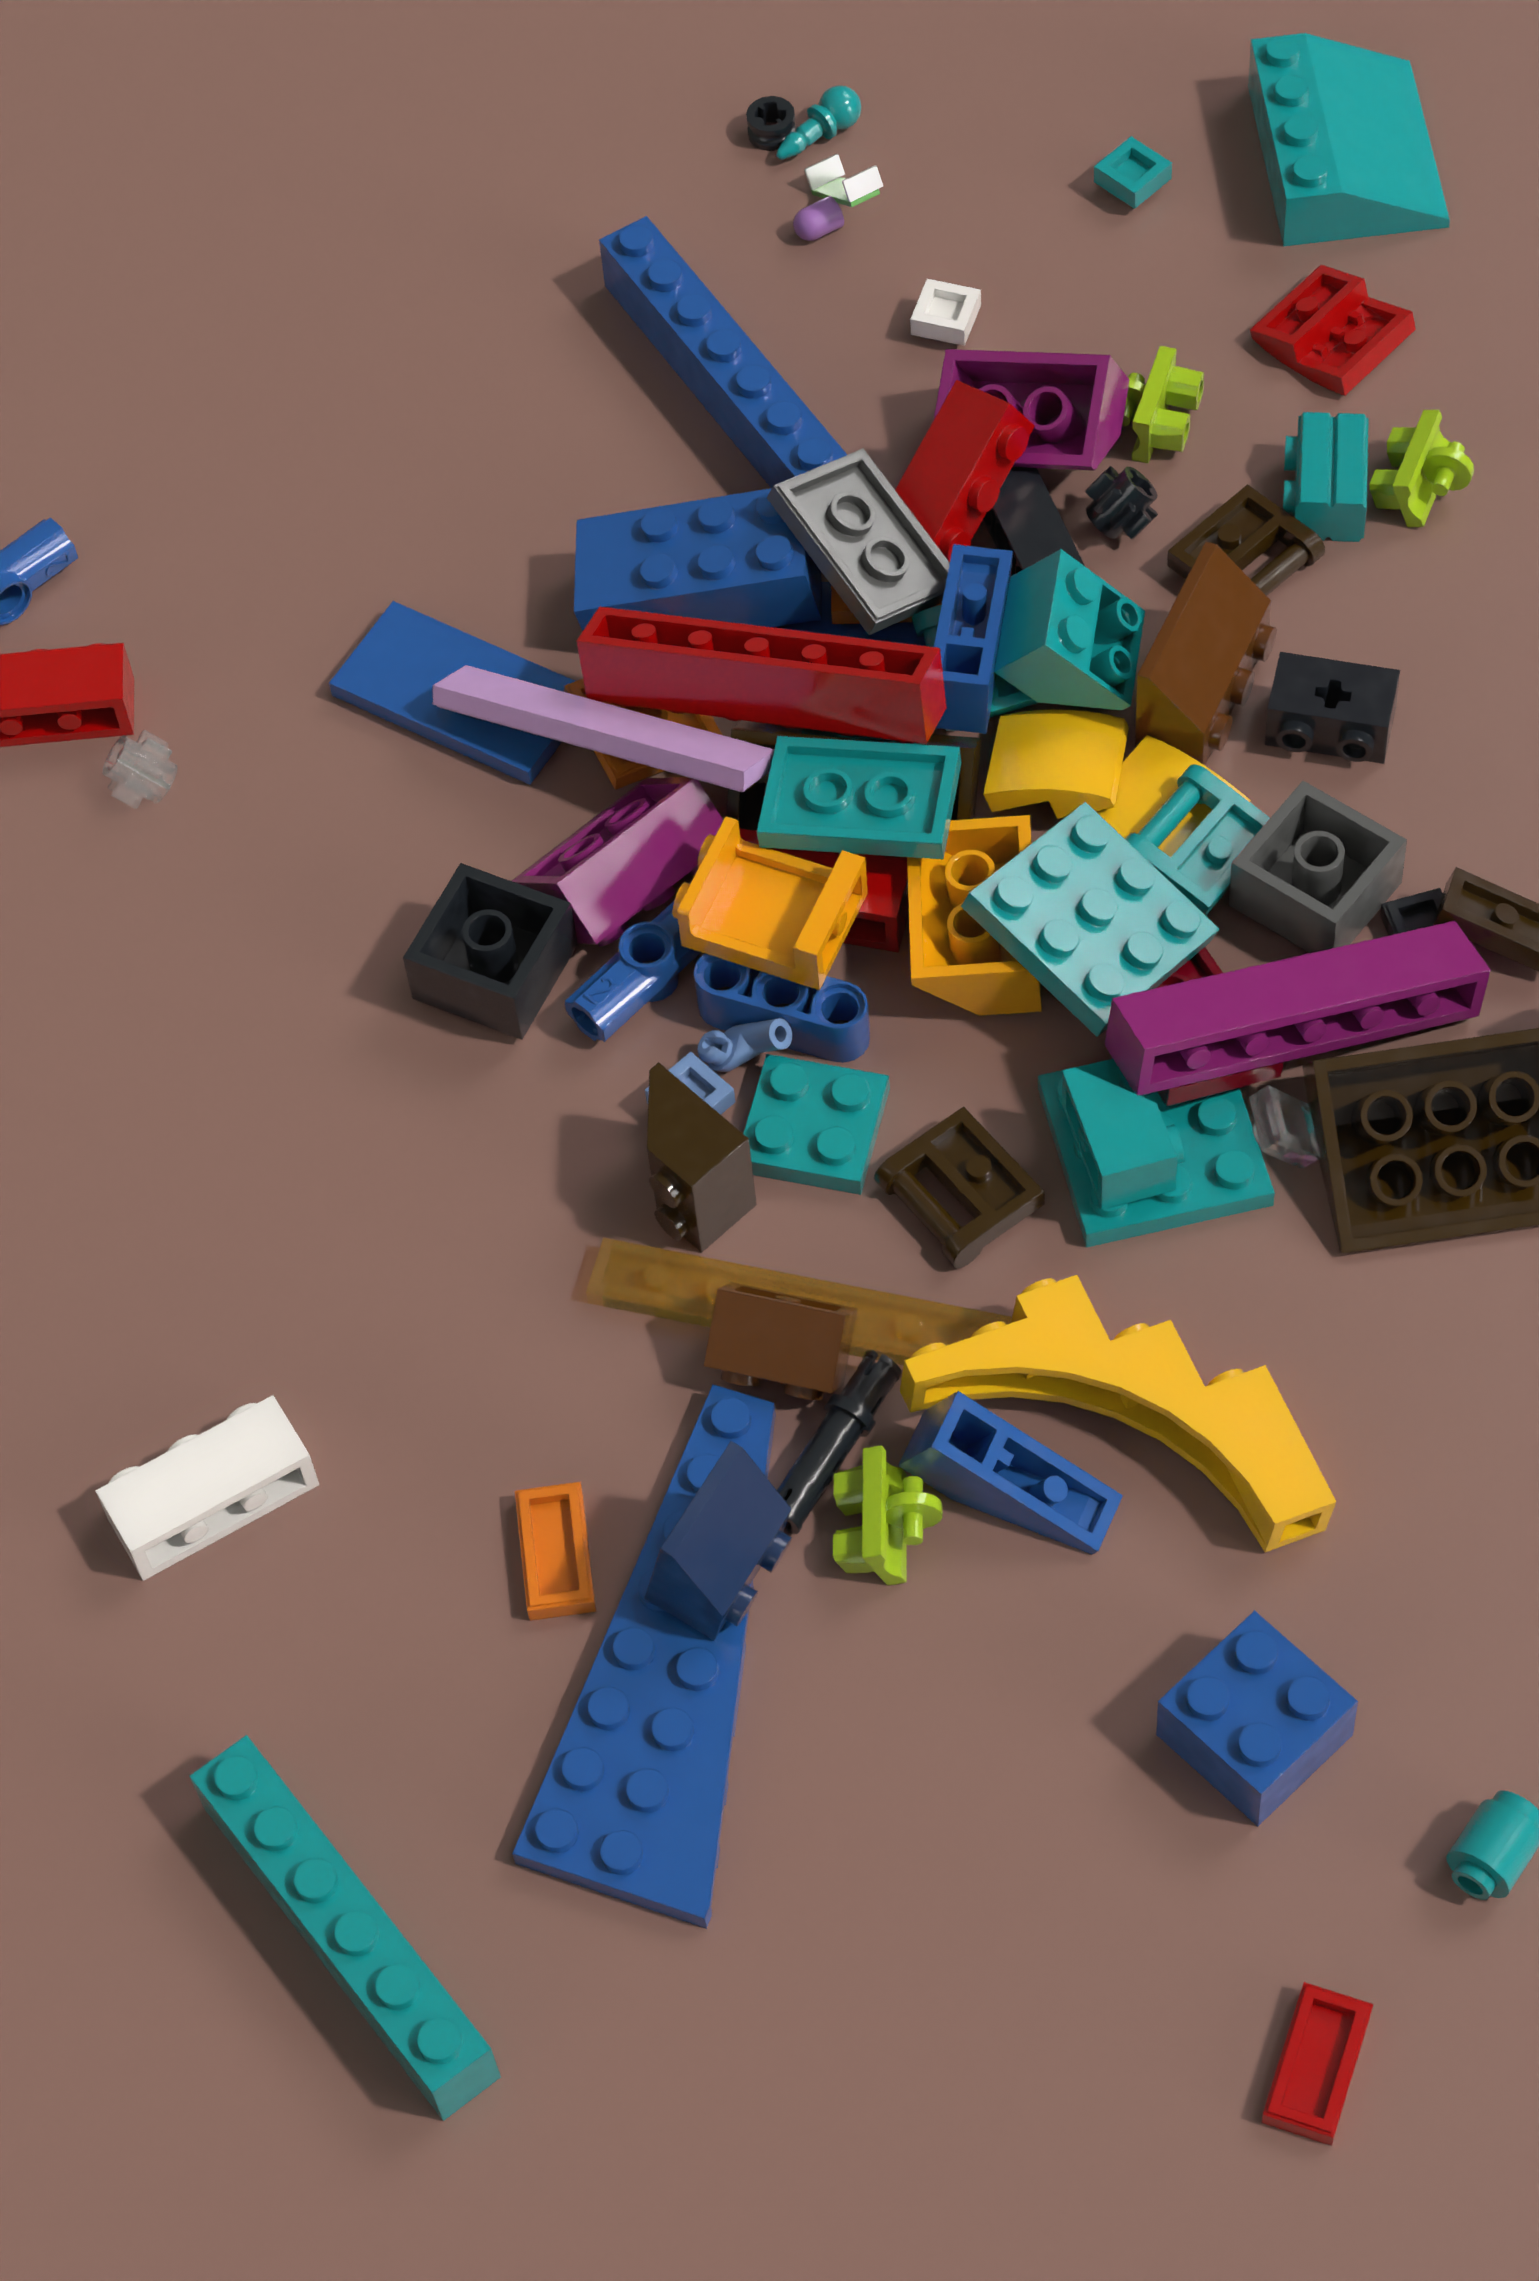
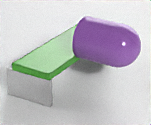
[793,154,883,241]

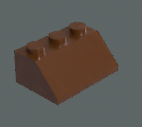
[1135,541,1277,765]

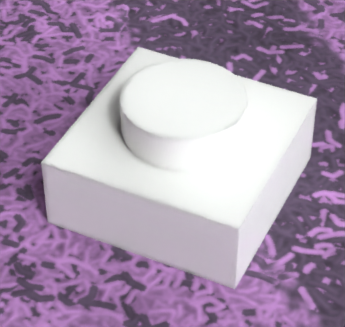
[910,279,981,346]

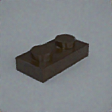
[1433,867,1539,971]

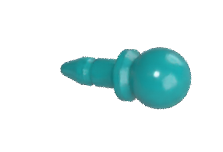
[776,85,861,160]

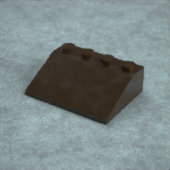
[1302,1028,1539,1254]

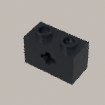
[1265,652,1400,764]

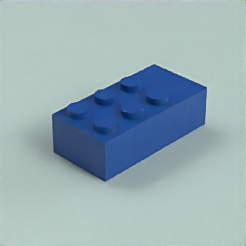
[574,488,822,631]

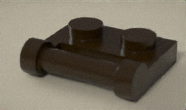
[1167,484,1325,596]
[874,1106,1045,1269]

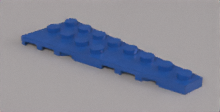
[512,1384,776,1929]

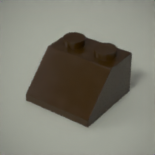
[647,1062,757,1253]

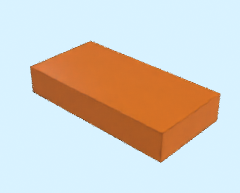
[515,1481,597,1621]

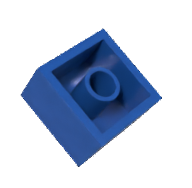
[1156,1610,1358,1827]

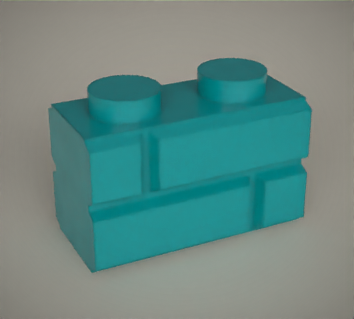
[1283,412,1369,542]

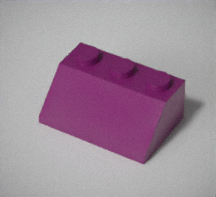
[933,349,1130,471]
[512,777,723,947]

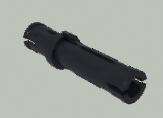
[777,1350,902,1534]

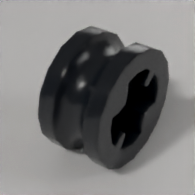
[746,96,796,151]

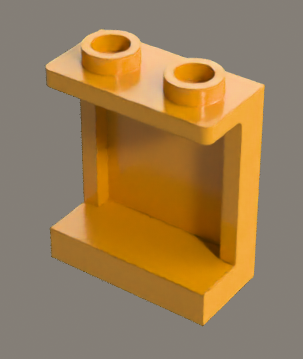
[672,816,868,990]

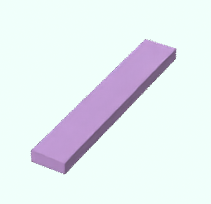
[433,665,774,792]

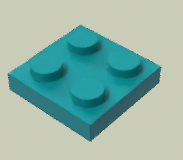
[743,1054,890,1195]

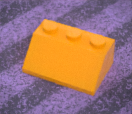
[907,815,1042,1016]

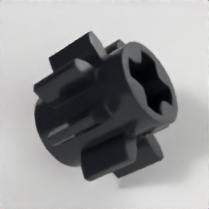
[1085,466,1158,539]

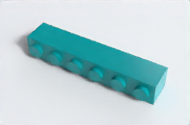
[189,1735,501,2121]

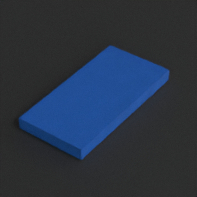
[329,601,575,785]

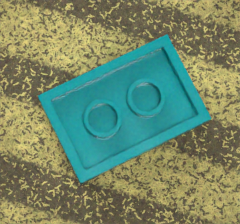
[757,736,961,859]

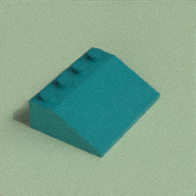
[1248,33,1450,247]

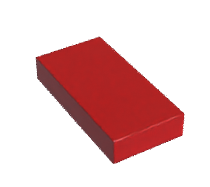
[1261,1982,1374,2146]

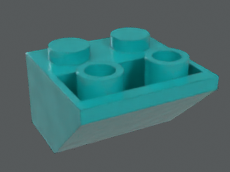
[994,549,1145,710]

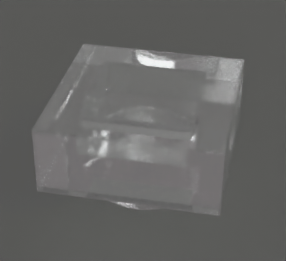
[1249,1085,1321,1169]

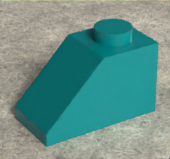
[1062,1067,1185,1210]

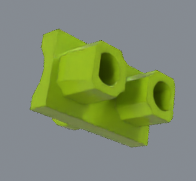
[1122,346,1204,463]
[1369,410,1474,527]
[833,1445,943,1586]

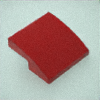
[1250,264,1416,396]

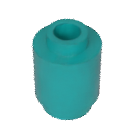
[1446,1790,1539,1900]

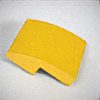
[983,710,1129,819]
[1096,735,1251,857]

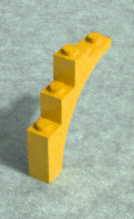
[900,1275,1336,1553]

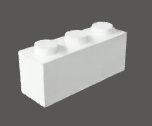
[95,1395,319,1581]

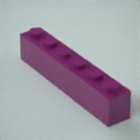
[1105,921,1491,1096]

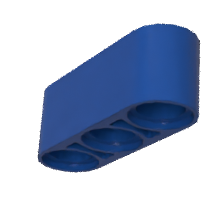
[694,954,870,1063]

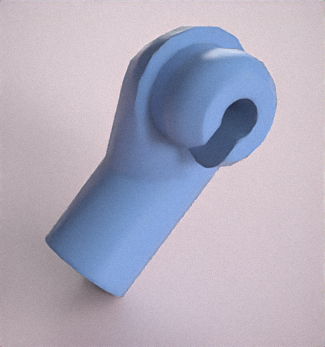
[698,1018,792,1072]

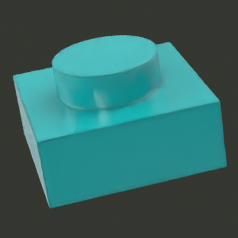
[1094,136,1172,209]

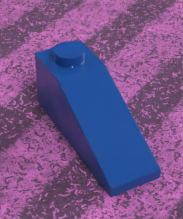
[934,544,1013,734]
[898,1391,1123,1554]

